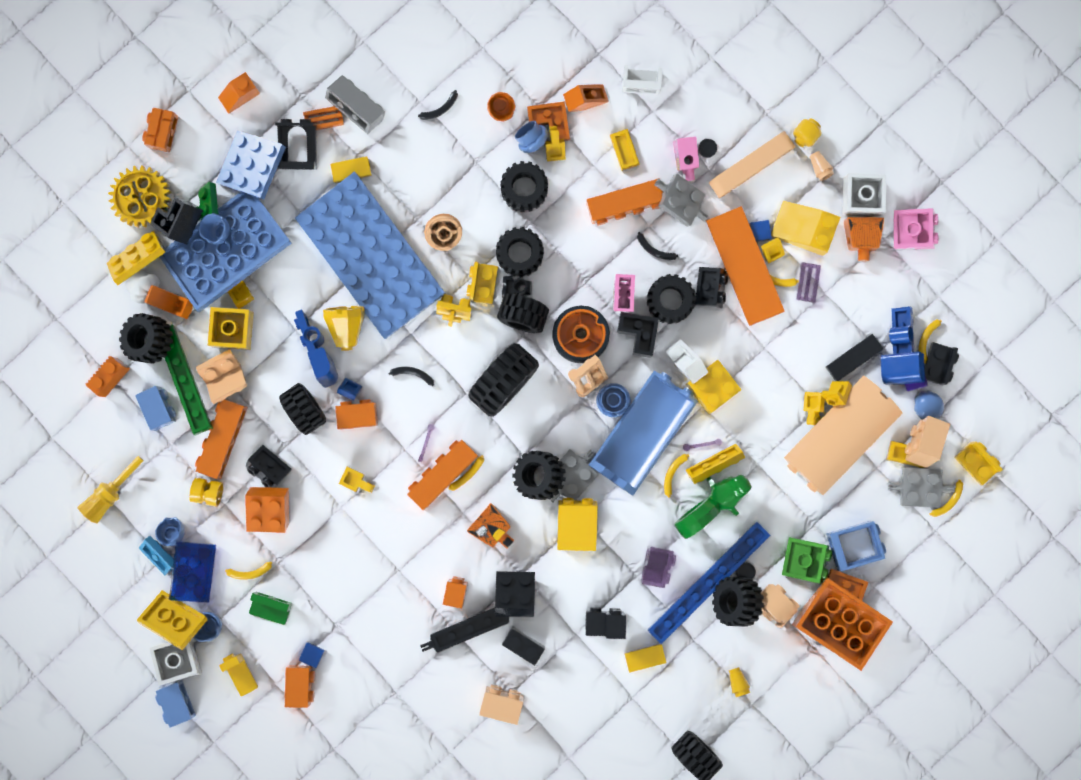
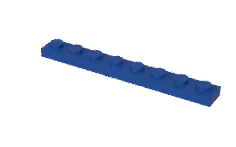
[647,521,771,644]

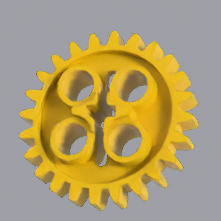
[108,165,172,228]

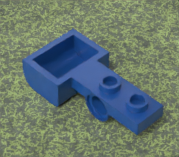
[881,306,925,385]
[294,309,338,388]

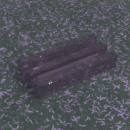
[796,262,821,303]

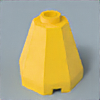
[323,306,365,351]

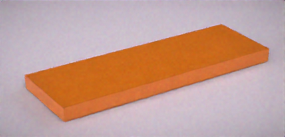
[706,206,785,326]

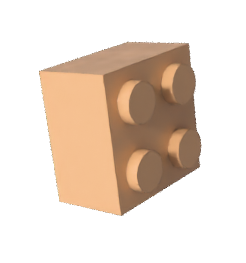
[905,416,950,468]
[479,684,524,725]

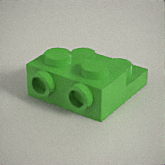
[782,537,832,584]

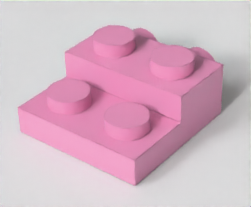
[894,208,939,250]

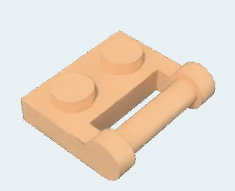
[568,355,608,397]

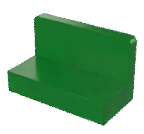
[249,591,292,625]

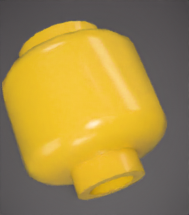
[793,118,822,147]

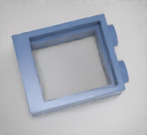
[826,521,886,572]

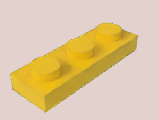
[686,444,745,484]

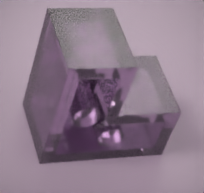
[640,545,676,588]

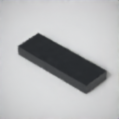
[825,334,883,381]

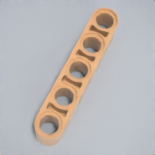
[709,131,796,199]

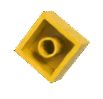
[207,307,254,350]
[685,360,742,414]

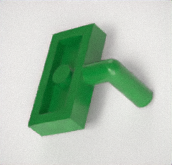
[198,181,219,220]

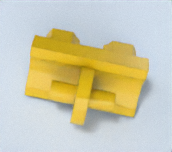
[436,294,471,327]

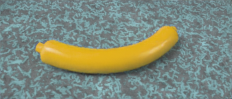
[770,275,799,287]
[918,319,942,363]
[664,454,690,498]
[448,455,485,491]
[929,479,964,517]
[225,561,272,580]

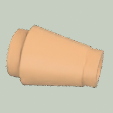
[810,151,834,181]

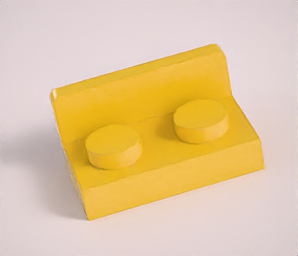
[466,261,498,304]
[954,441,1003,485]

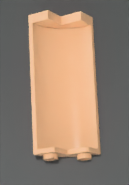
[784,375,903,495]

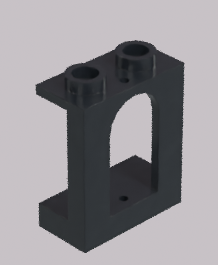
[275,119,317,170]

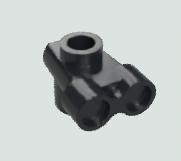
[502,276,532,298]

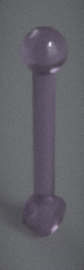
[418,424,435,463]
[682,438,722,451]

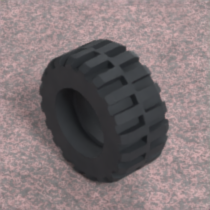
[468,343,539,417]

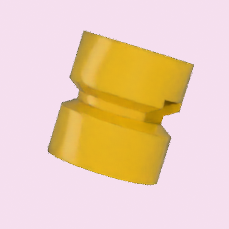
[189,477,223,507]

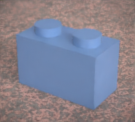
[135,386,176,431]
[155,680,196,728]

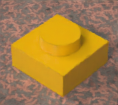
[761,237,785,264]

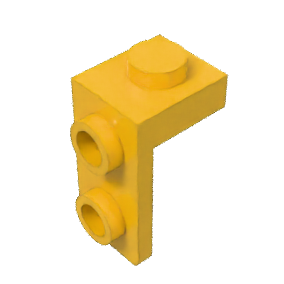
[219,653,258,697]

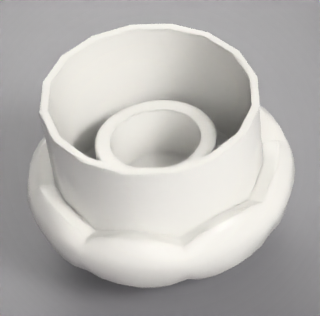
[125,270,160,304]

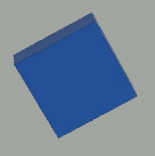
[749,220,772,242]
[337,378,363,401]
[299,642,325,668]

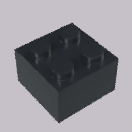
[495,571,535,617]

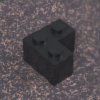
[150,197,203,245]
[617,312,659,358]
[585,607,626,639]

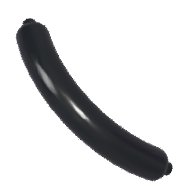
[418,90,458,120]
[637,232,678,260]
[388,366,434,387]

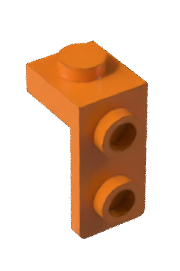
[145,285,193,319]

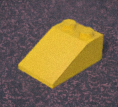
[771,201,841,256]

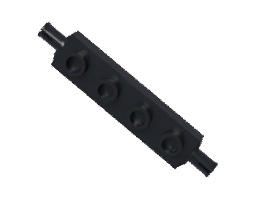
[420,607,510,653]

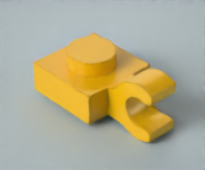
[545,126,566,162]
[803,392,825,426]
[338,466,375,493]

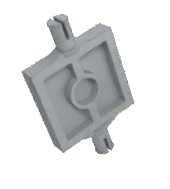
[654,173,709,227]
[549,449,599,503]
[888,467,955,508]

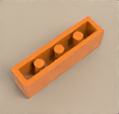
[586,178,663,226]
[195,399,248,479]
[407,439,478,511]

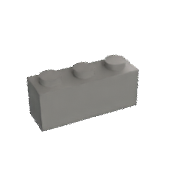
[325,75,385,135]

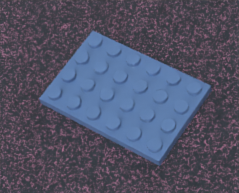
[159,192,292,313]

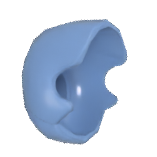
[199,213,230,245]
[914,390,944,420]
[155,517,185,546]
[193,612,222,642]

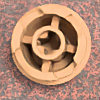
[424,213,462,251]

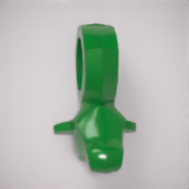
[674,475,752,539]

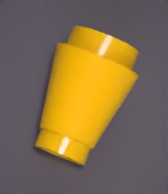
[729,667,750,697]

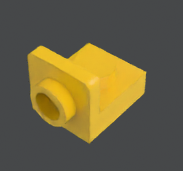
[821,381,852,406]

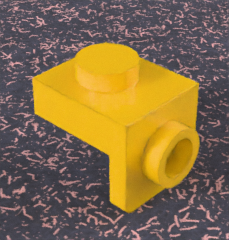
[228,280,255,309]

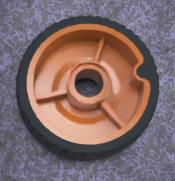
[552,305,610,363]

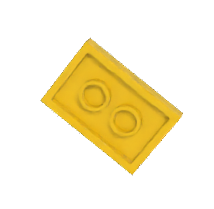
[107,230,166,286]
[137,590,208,650]

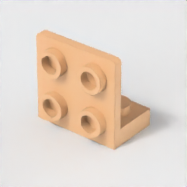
[196,349,247,404]

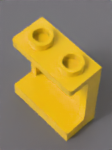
[557,497,598,551]

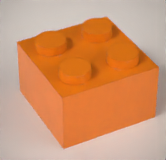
[245,487,289,533]

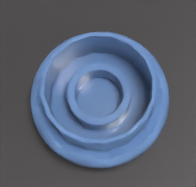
[514,121,548,154]
[596,383,631,417]

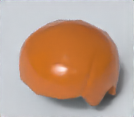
[487,92,516,122]

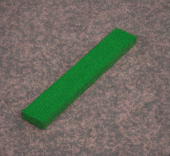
[165,324,213,436]

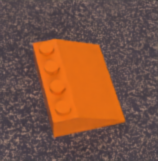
[791,578,893,671]

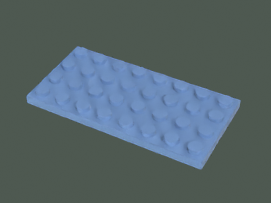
[295,171,446,339]

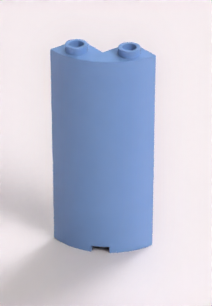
[589,371,698,496]

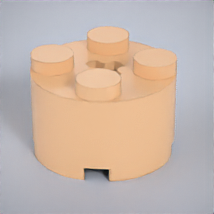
[761,584,800,628]

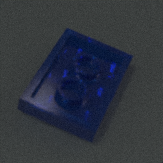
[169,541,216,603]

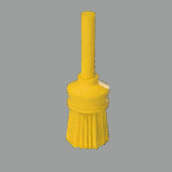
[77,456,144,524]

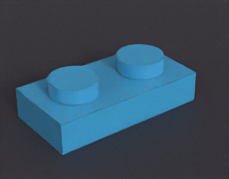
[139,536,176,576]

